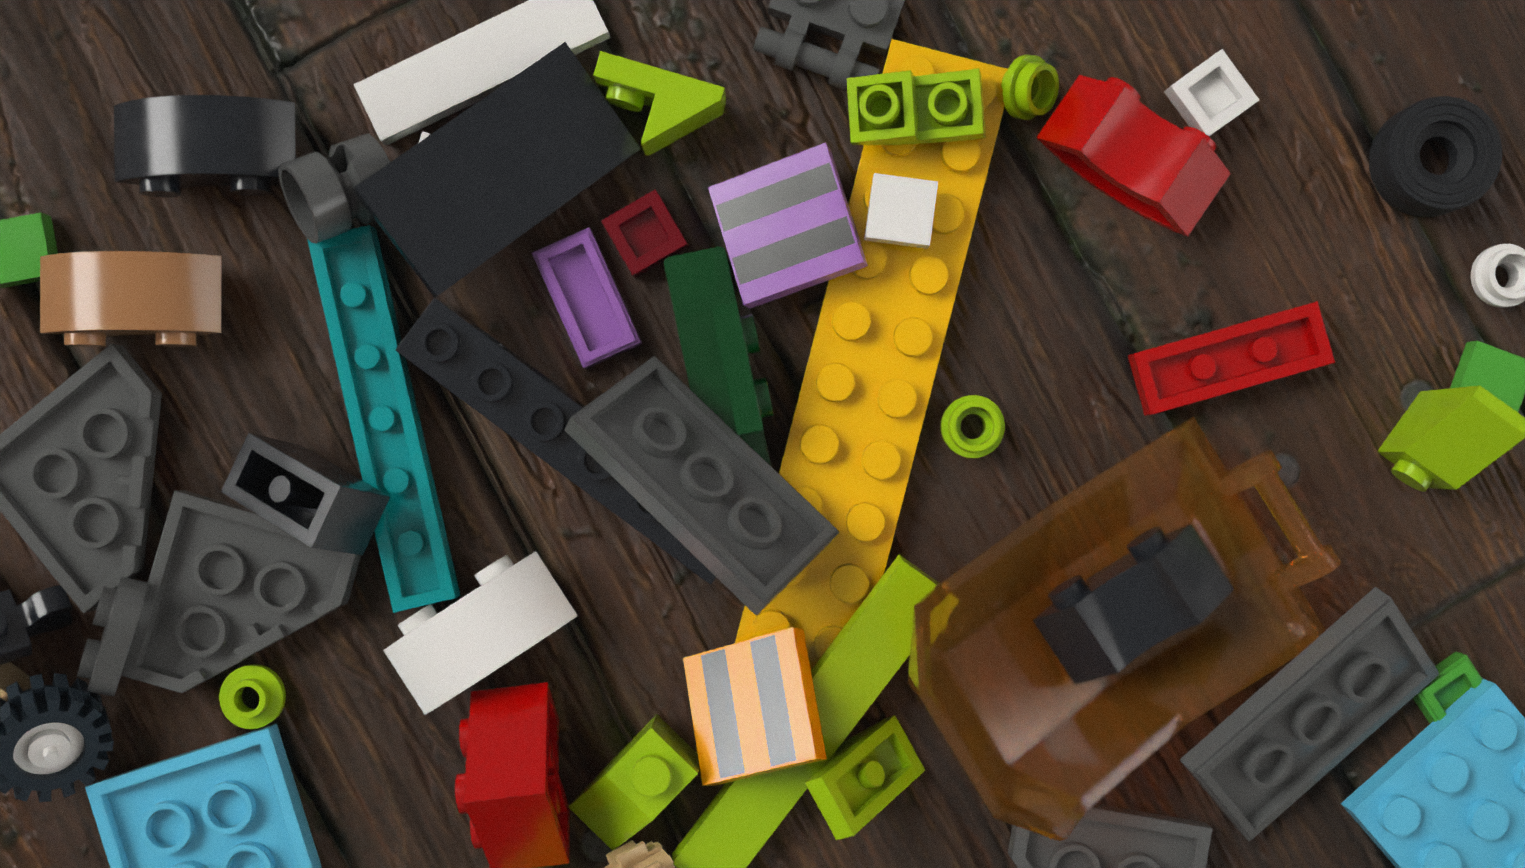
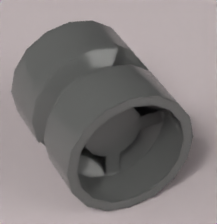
[278,133,390,243]

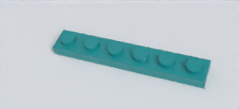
[307,225,461,613]

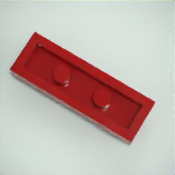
[1127,301,1335,416]

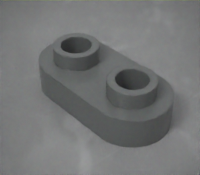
[77,577,148,697]

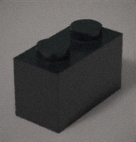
[221,433,390,555]

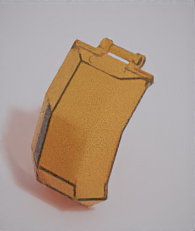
[908,417,1341,841]

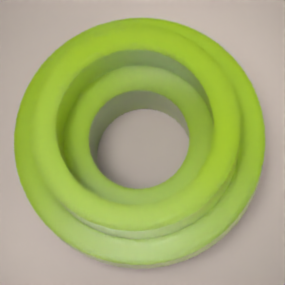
[1001,54,1059,120]
[941,395,1005,458]
[219,664,286,729]

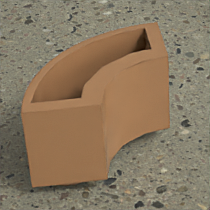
[40,251,221,347]

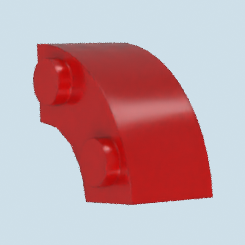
[1037,75,1231,237]

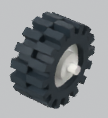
[0,673,113,802]

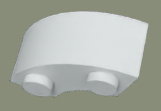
[383,551,578,715]

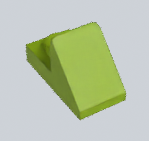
[593,51,726,156]
[805,715,925,840]

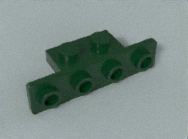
[664,246,774,466]

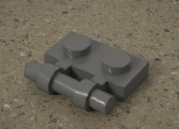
[753,0,905,90]

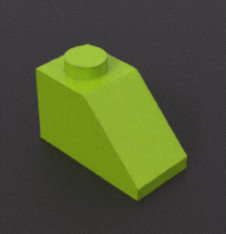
[1377,385,1525,492]
[568,714,700,850]

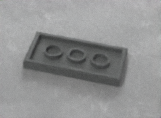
[564,356,839,616]
[1180,587,1440,841]

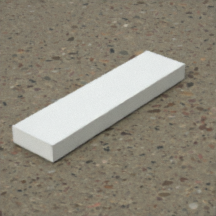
[353,0,611,146]

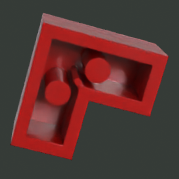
[455,682,570,868]

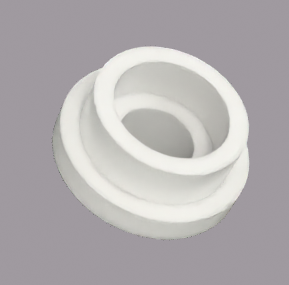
[1471,244,1525,308]

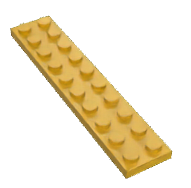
[735,39,1008,670]

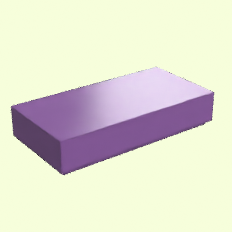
[532,227,643,369]

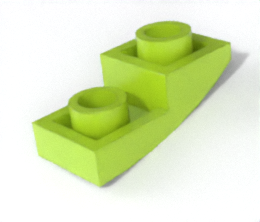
[846,69,986,145]

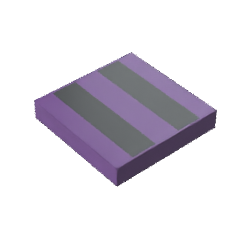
[708,142,868,309]

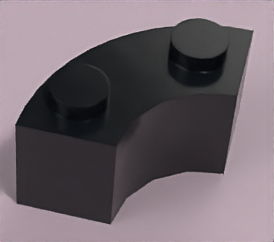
[114,95,296,198]
[1033,524,1234,685]

